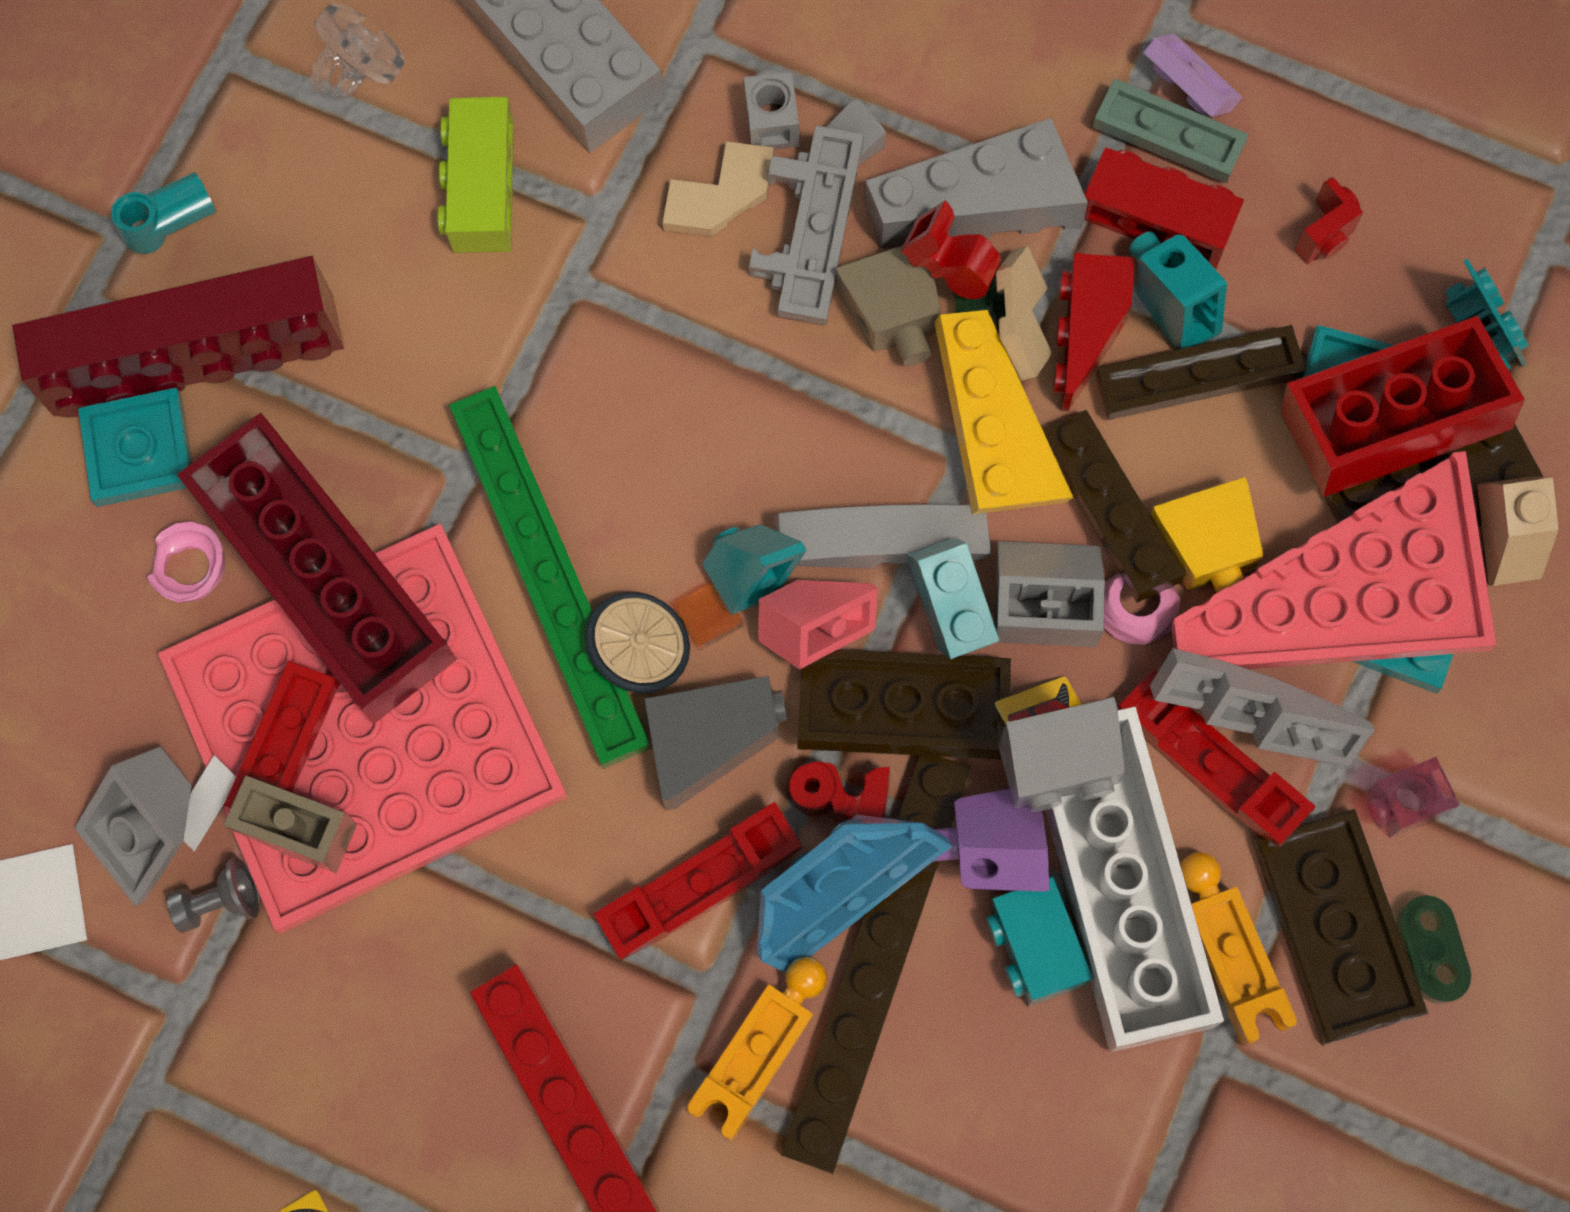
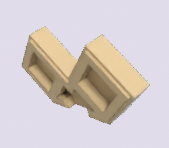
[663,141,774,237]
[996,245,1052,381]

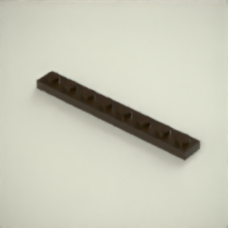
[781,756,971,1175]

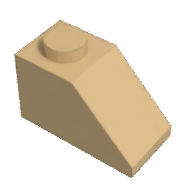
[1477,477,1559,586]

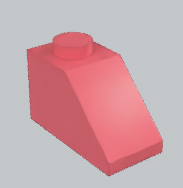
[758,580,878,669]

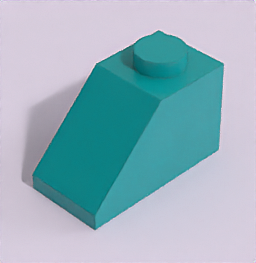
[702,524,807,615]

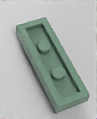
[1093,78,1249,183]

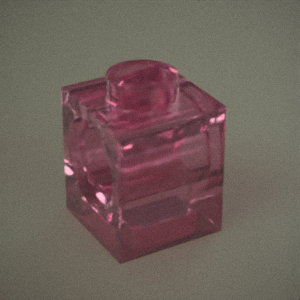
[1367,757,1460,838]

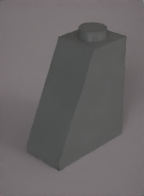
[645,676,787,810]

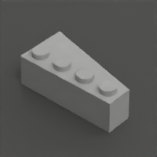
[865,118,1088,248]

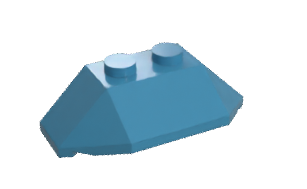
[757,815,952,972]

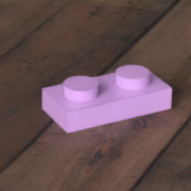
[1143,34,1243,117]

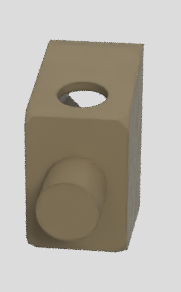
[836,246,941,366]

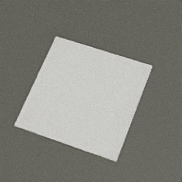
[0,844,87,960]

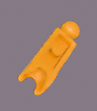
[1180,852,1297,1046]
[686,956,827,1142]

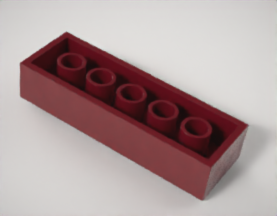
[12,255,344,417]
[177,412,457,724]

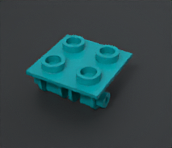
[1445,258,1529,370]

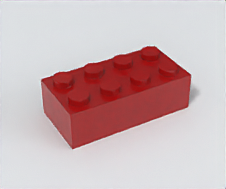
[1280,316,1525,497]

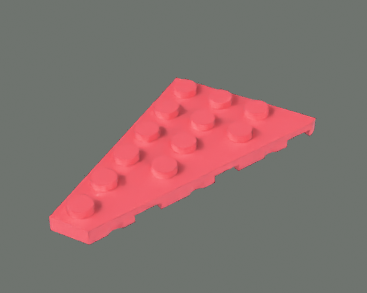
[1171,451,1497,669]

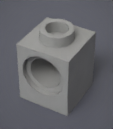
[744,70,800,149]

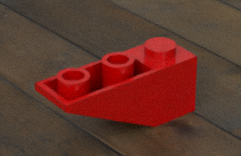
[1053,253,1135,412]

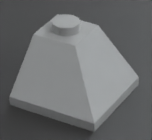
[74,747,192,907]

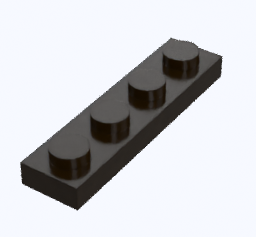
[1096,325,1306,420]
[1042,410,1184,603]

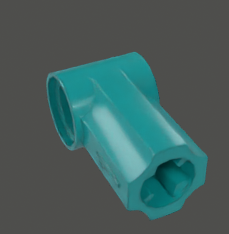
[111,172,216,254]

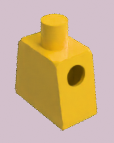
[1150,477,1263,593]

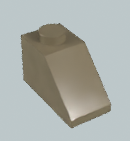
[223,776,357,874]

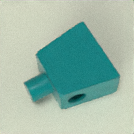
[1129,232,1228,350]

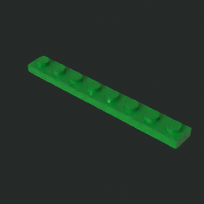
[449,386,651,769]

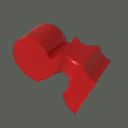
[900,200,1001,299]
[789,762,891,822]

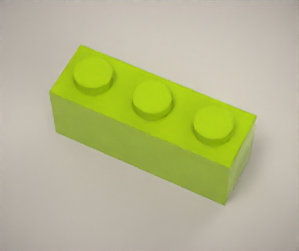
[438,97,514,253]

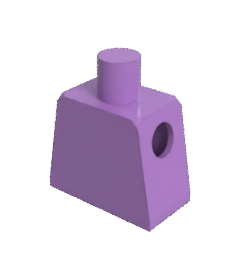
[934,789,1049,892]

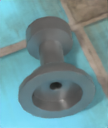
[167,858,259,933]

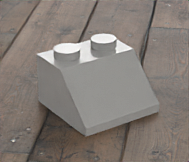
[999,697,1126,812]

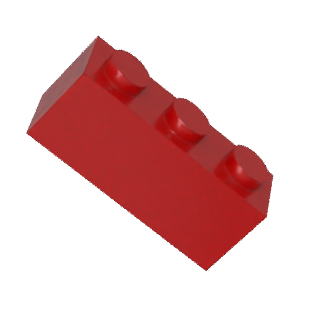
[1084,147,1245,269]

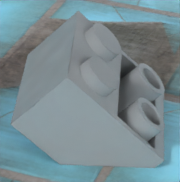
[994,541,1105,647]

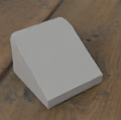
[827,98,886,165]

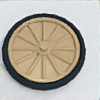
[585,592,690,693]

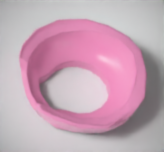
[147,521,226,603]
[1104,573,1181,645]

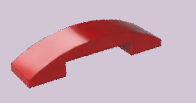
[1118,669,1316,847]
[593,801,803,960]

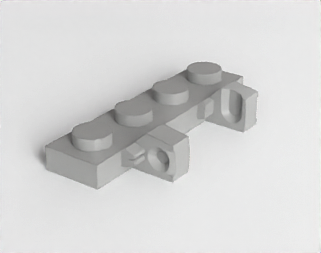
[749,125,864,325]

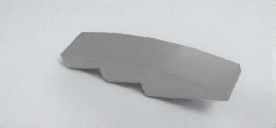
[775,504,991,569]
[1150,648,1375,767]

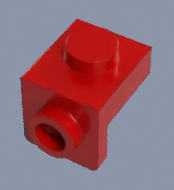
[1295,177,1363,265]

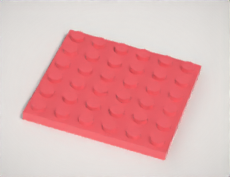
[158,523,568,934]

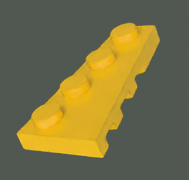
[934,310,1073,515]

